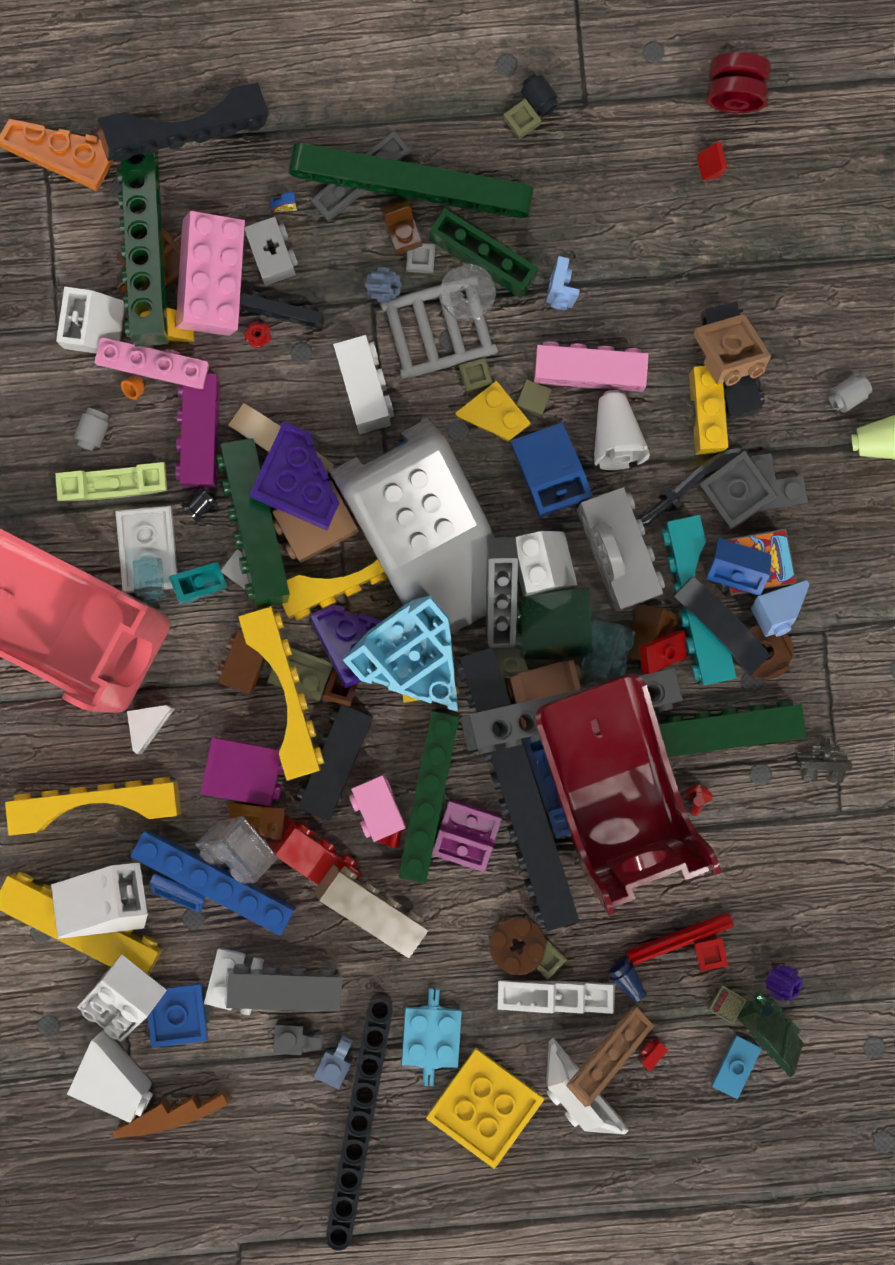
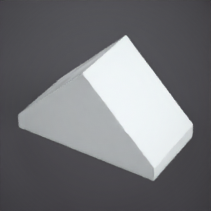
[127,705,175,754]

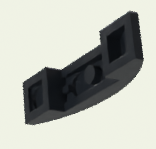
[672,577,770,675]

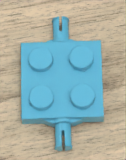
[401,988,462,1086]

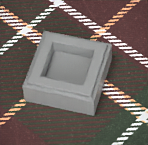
[406,243,436,274]

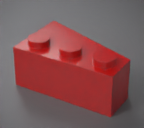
[266,814,362,885]

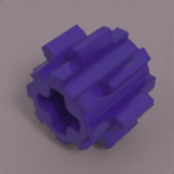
[765,966,803,1002]

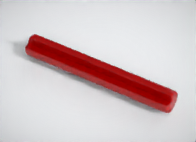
[627,913,734,965]

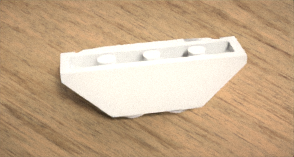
[546,1038,629,1134]

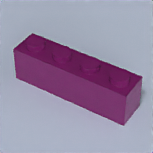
[175,374,220,488]

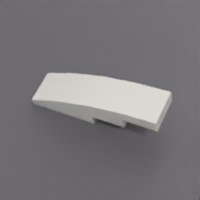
[498,980,615,1014]

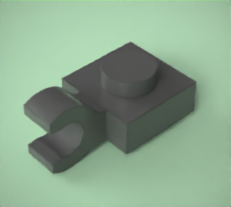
[274,1023,324,1055]

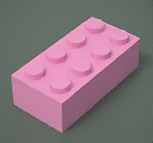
[175,211,245,336]

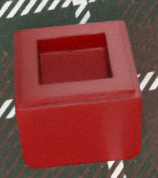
[697,142,727,181]

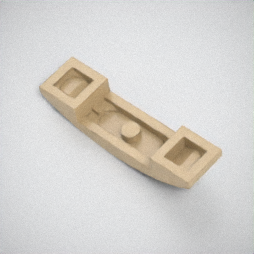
[228,403,334,475]

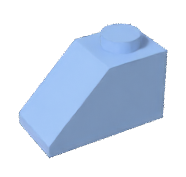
[751,580,809,637]

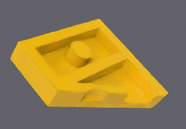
[455,381,531,442]

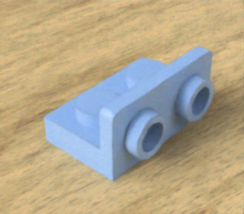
[545,256,580,310]

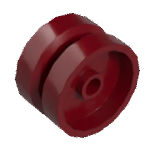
[706,52,771,114]

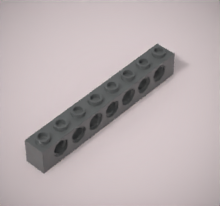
[460,668,683,754]

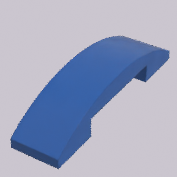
[522,737,570,839]

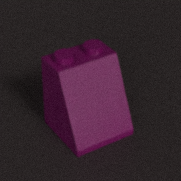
[200,737,284,806]

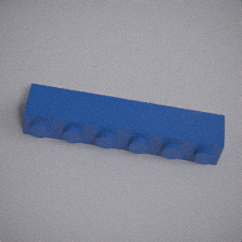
[130,829,296,936]

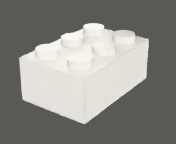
[333,335,394,435]

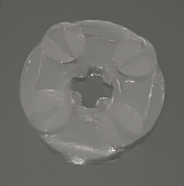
[440,264,496,321]

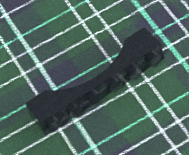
[97,83,269,161]

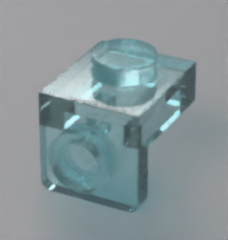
[132,558,167,602]

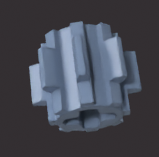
[365,267,402,303]

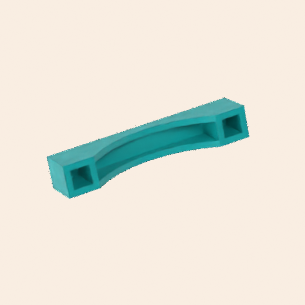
[661,515,736,686]

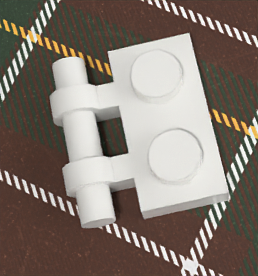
[204,947,264,1015]

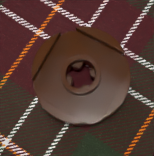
[740,625,794,680]
[490,918,547,975]

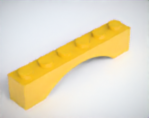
[282,559,387,620]
[238,607,324,780]
[5,777,181,836]

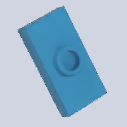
[711,1034,762,1099]

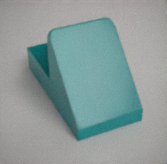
[169,562,228,604]

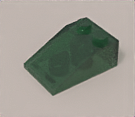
[737,995,803,1078]

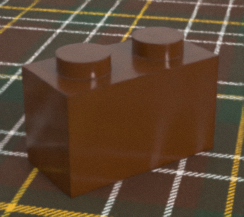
[216,630,266,695]

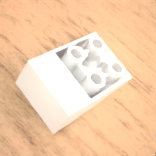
[51,863,148,939]
[77,955,167,1042]

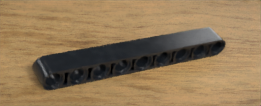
[326,993,393,1251]

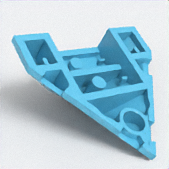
[343,596,458,712]

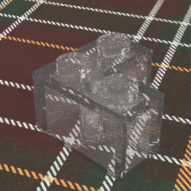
[195,816,278,884]

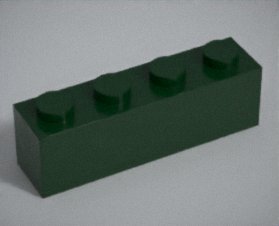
[430,208,538,299]

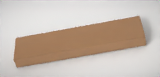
[566,1005,654,1107]

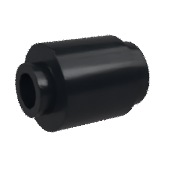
[521,74,560,118]

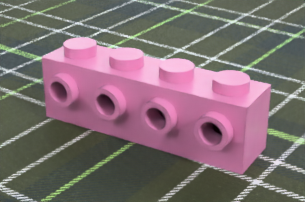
[534,342,649,392]

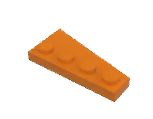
[0,119,114,191]

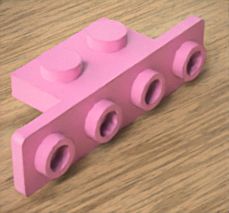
[94,338,209,389]

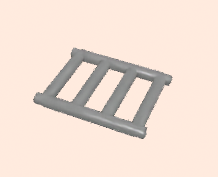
[380,276,498,379]

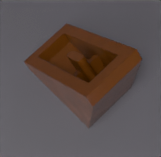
[323,667,359,707]

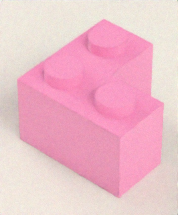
[349,774,406,842]

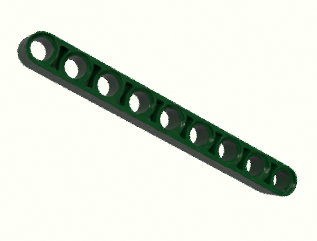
[288,143,533,218]

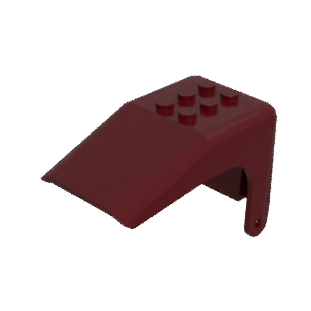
[535,674,721,916]

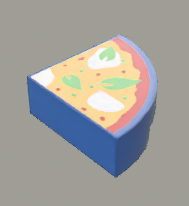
[270,192,297,213]

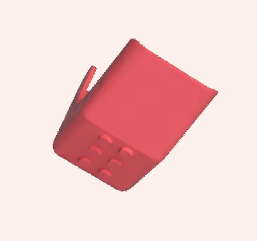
[0,529,170,713]

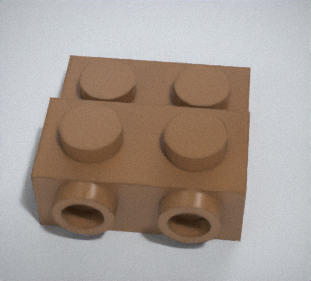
[694,314,771,386]

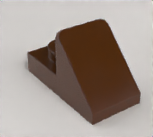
[380,198,422,255]

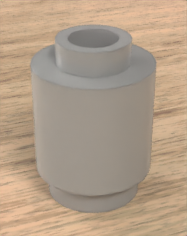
[829,374,872,413]
[74,408,109,451]

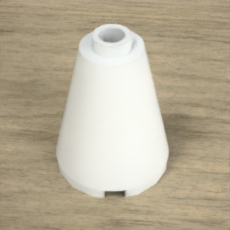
[594,390,650,470]

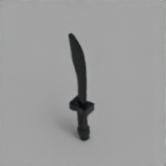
[636,448,748,527]

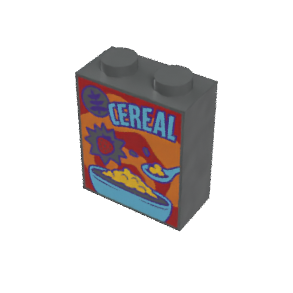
[713,529,797,597]

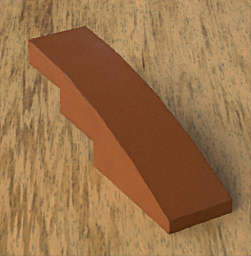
[113,1088,232,1138]

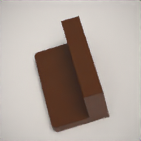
[623,604,679,669]

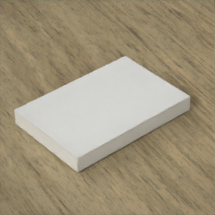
[116,506,178,594]

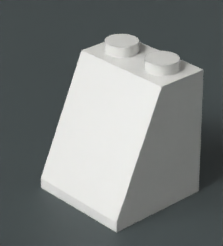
[516,531,577,598]
[67,1030,153,1123]

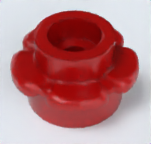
[244,321,271,348]

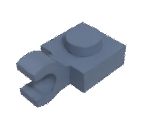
[314,1035,353,1089]

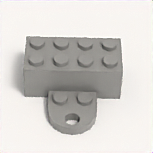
[577,487,665,612]

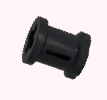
[181,486,218,523]

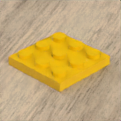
[426,1047,544,1169]

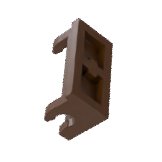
[227,802,285,840]

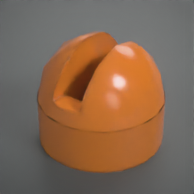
[121,375,146,400]

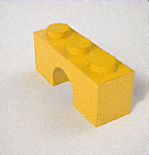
[689,366,728,455]

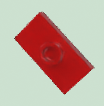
[640,630,687,675]

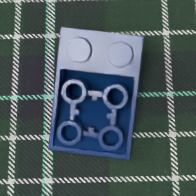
[510,423,592,518]

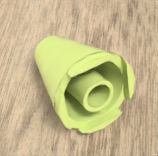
[851,415,895,459]

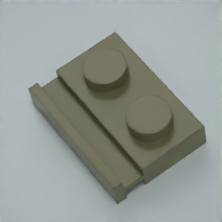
[268,648,333,701]

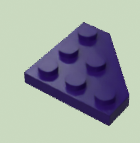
[249,421,339,531]
[309,604,382,688]

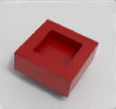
[693,937,728,971]
[638,1037,668,1072]

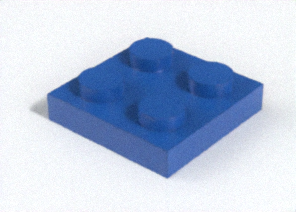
[148,983,209,1048]

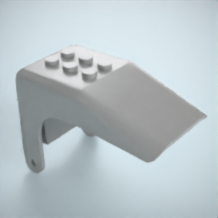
[328,417,495,634]

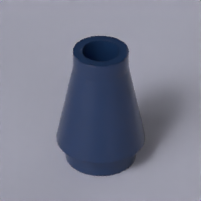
[608,959,647,1003]

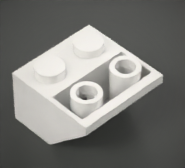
[56,287,125,353]

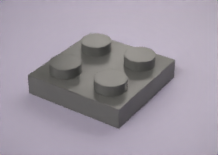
[700,451,778,529]

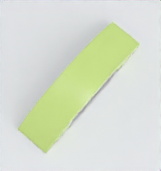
[55,462,167,501]

